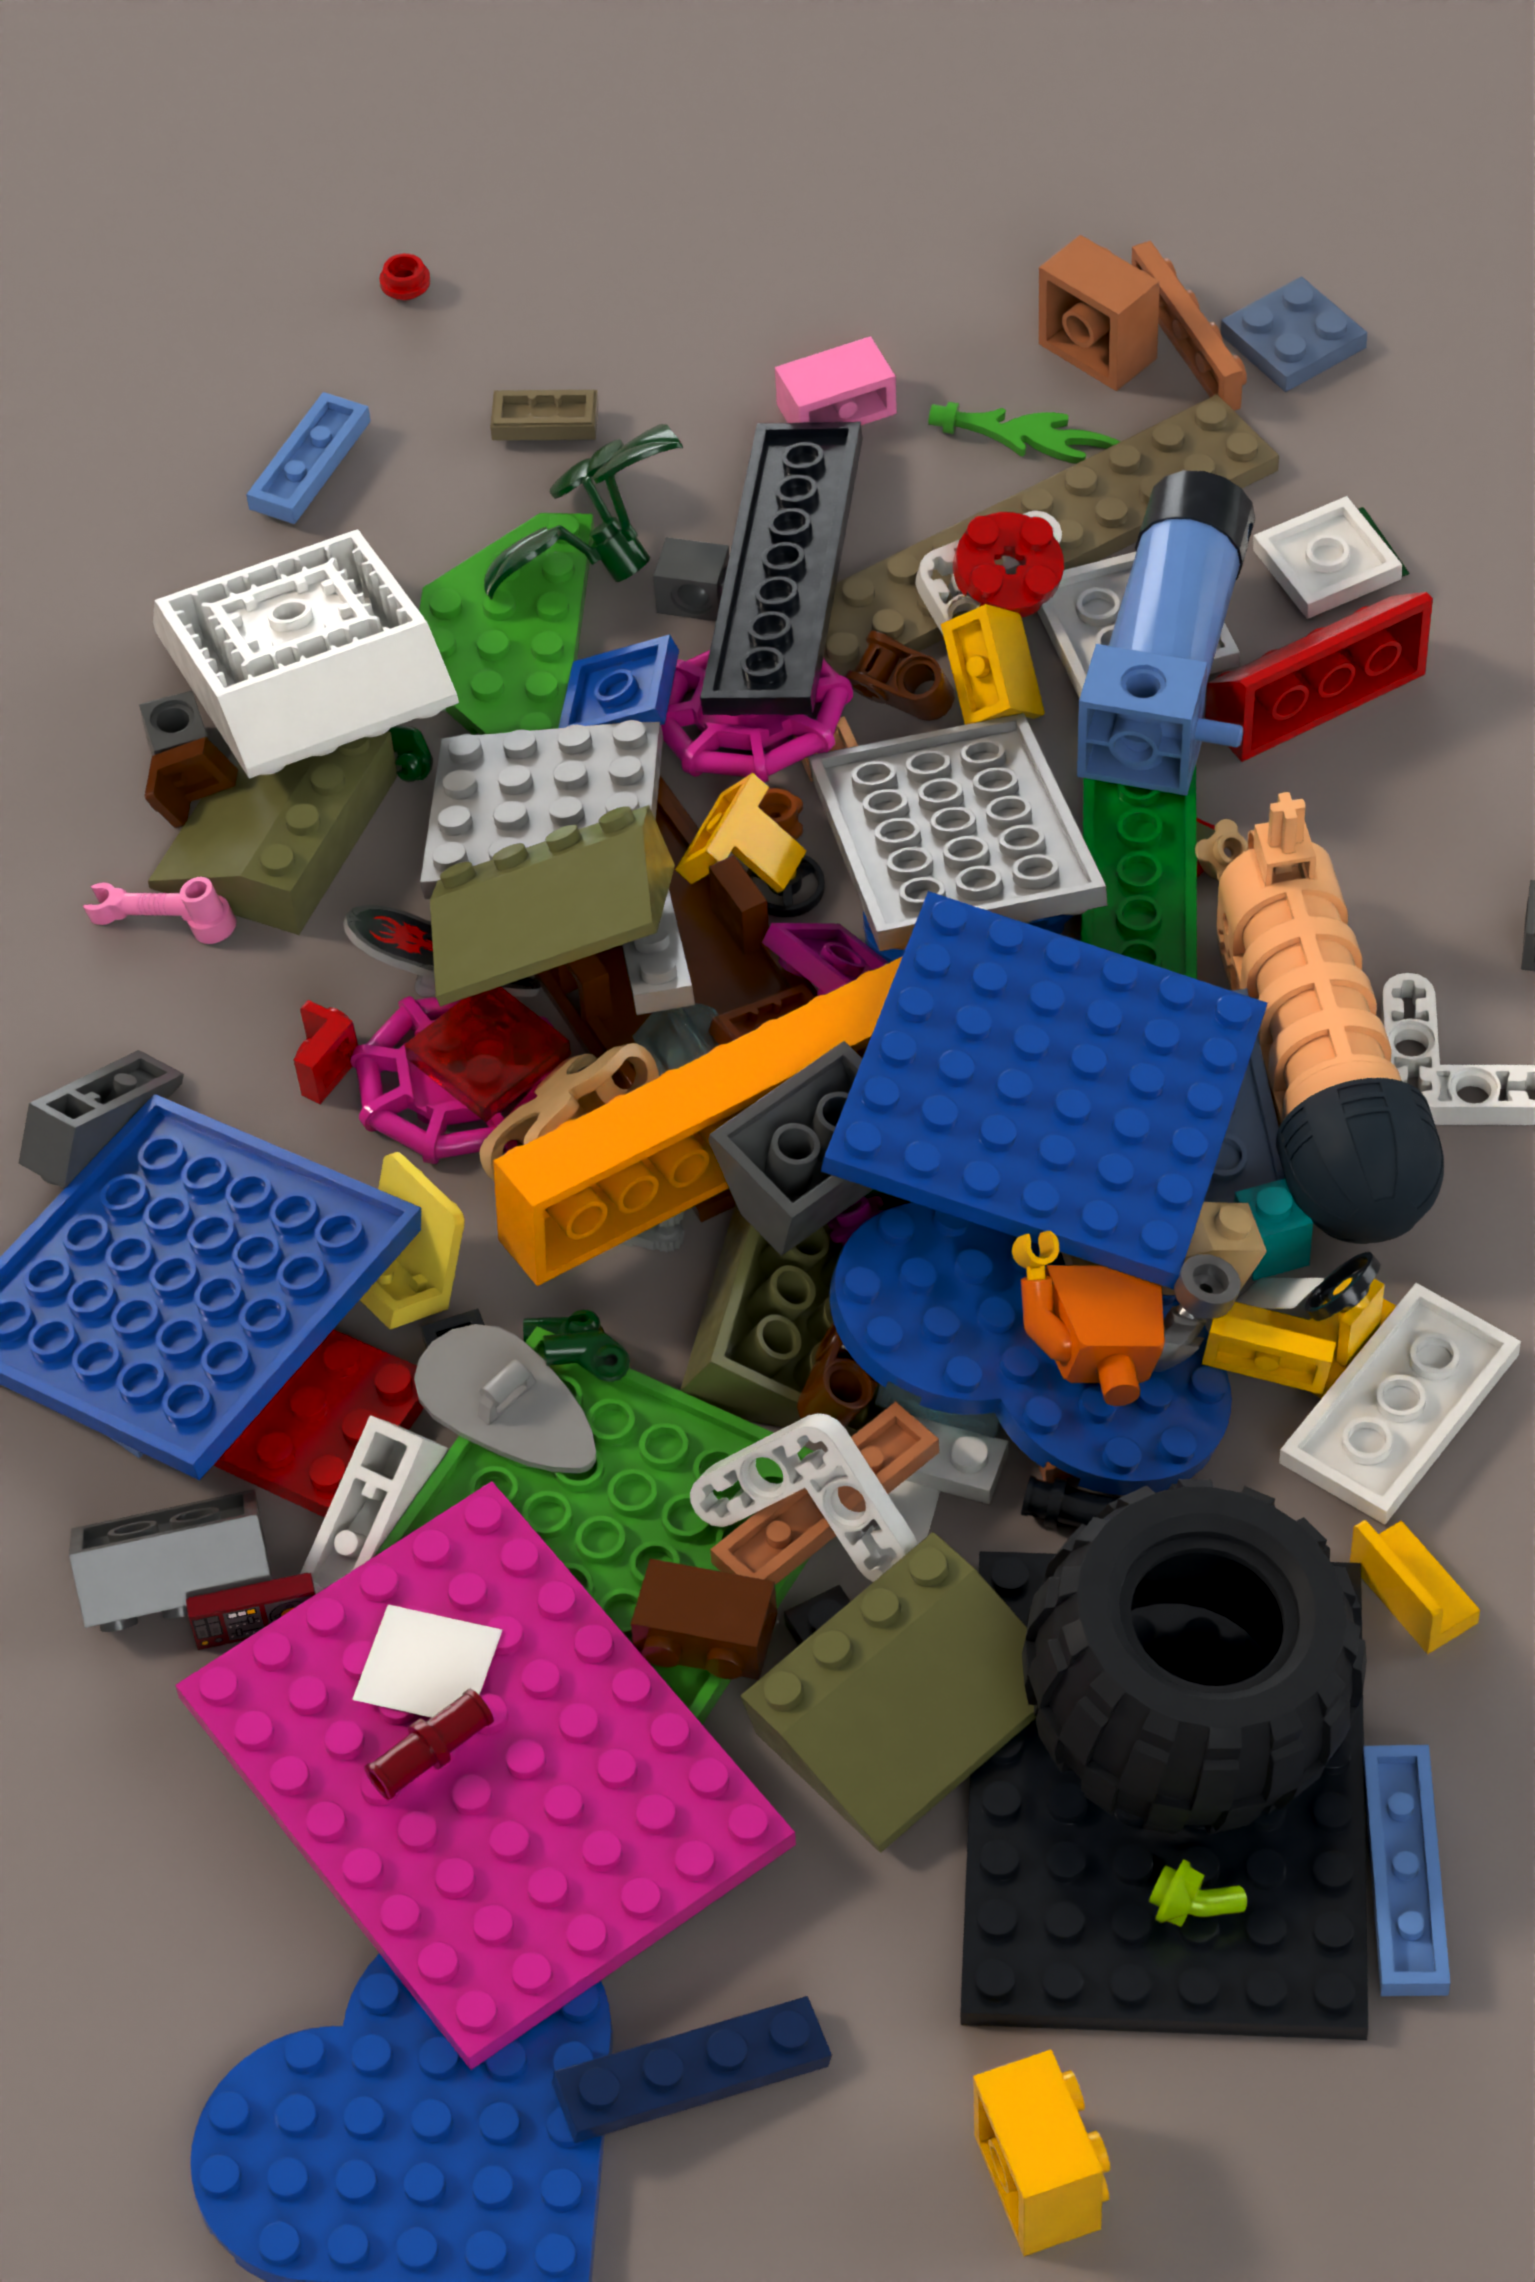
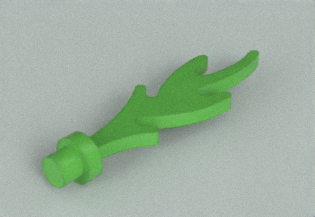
[928,401,1120,464]

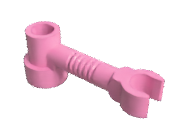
[83,877,237,944]

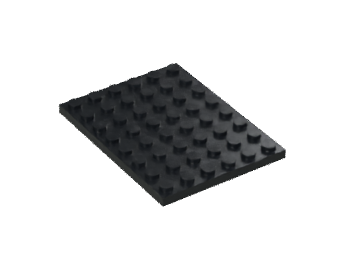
[960,1551,1368,2040]

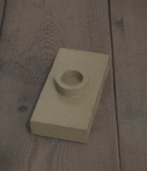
[490,389,599,440]

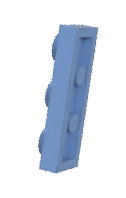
[246,392,371,524]

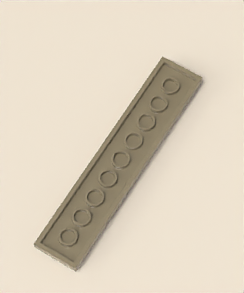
[823,394,1279,677]

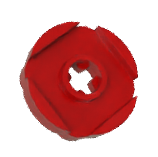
[953,512,1064,618]

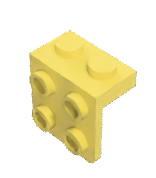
[360,1152,465,1330]

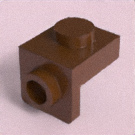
[145,736,238,828]

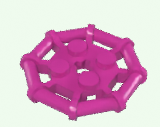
[661,650,853,782]
[350,992,556,1164]

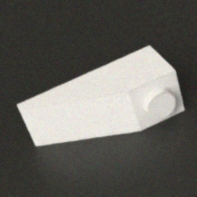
[300,1415,449,1594]

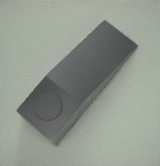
[18,1050,184,1188]

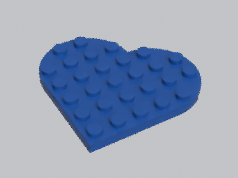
[829,1203,1232,1495]
[190,1954,613,2282]

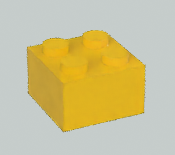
[973,2049,1111,2257]

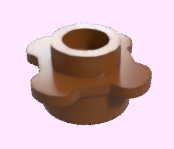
[758,788,803,840]

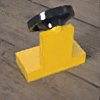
[675,773,824,917]
[1305,1252,1396,1399]

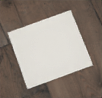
[352,1605,502,1718]

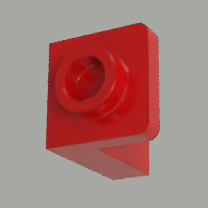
[293,1000,358,1104]

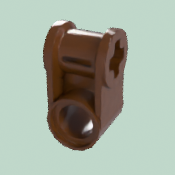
[844,631,955,721]
[797,1322,878,1428]

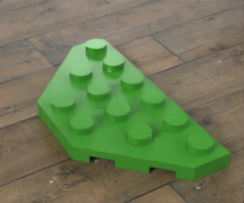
[419,513,594,735]

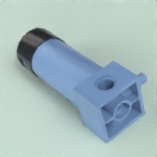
[1077,471,1256,795]

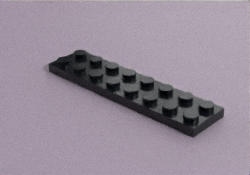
[700,422,863,716]

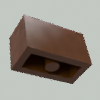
[630,1559,777,1680]

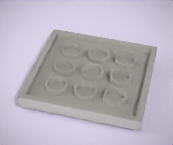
[420,720,663,900]

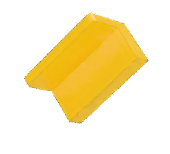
[941,604,1045,725]
[1202,1302,1337,1395]
[1350,1520,1480,1654]

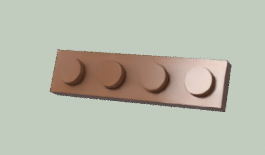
[1132,240,1247,411]
[710,1402,939,1585]

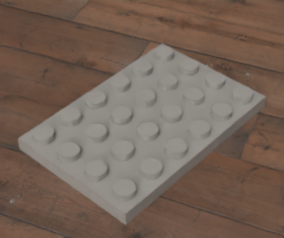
[808,713,1108,951]

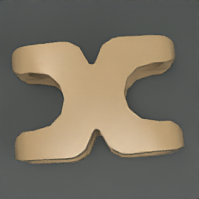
[479,1043,659,1181]

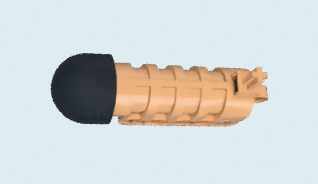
[1217,792,1444,1244]

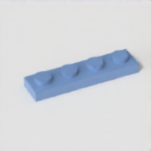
[1363,1745,1450,1996]

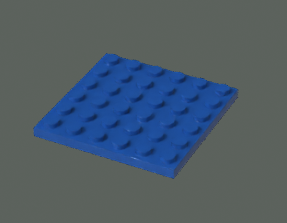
[821,891,1268,1290]
[0,1094,421,1481]

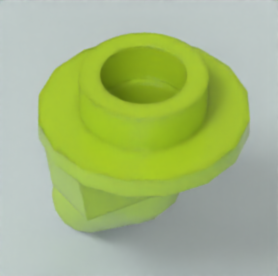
[1149,1859,1247,1927]

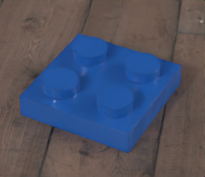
[558,634,679,728]

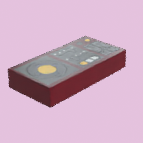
[186,1572,316,1650]

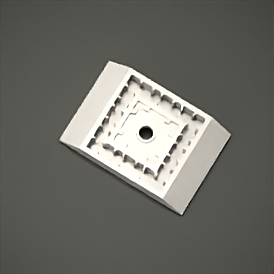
[153,529,459,779]

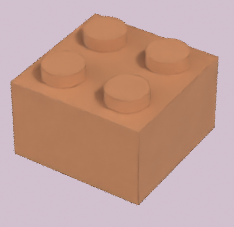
[1039,234,1160,391]

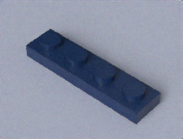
[552,1996,832,2143]

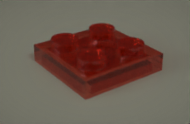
[404,986,571,1122]

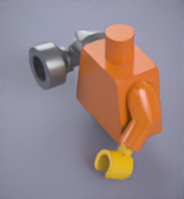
[1012,1231,1241,1406]

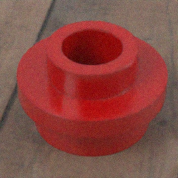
[379,253,431,300]

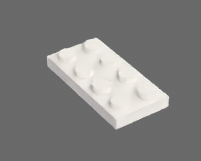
[1279,1283,1521,1525]

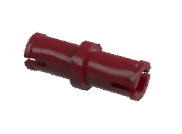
[364,1689,494,1800]

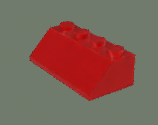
[1205,592,1433,762]

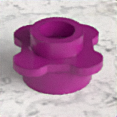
[827,1196,884,1247]

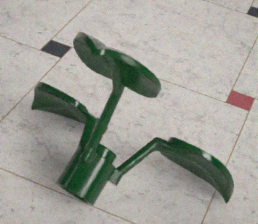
[484,424,683,600]

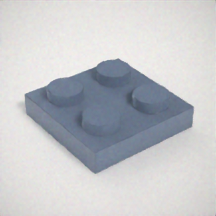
[1221,276,1367,392]

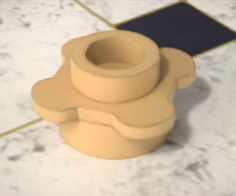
[1195,819,1248,881]

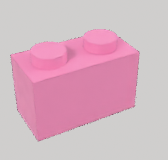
[775,336,897,425]

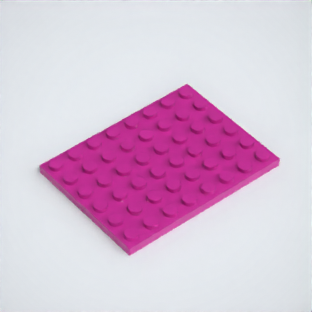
[175,1481,796,2070]

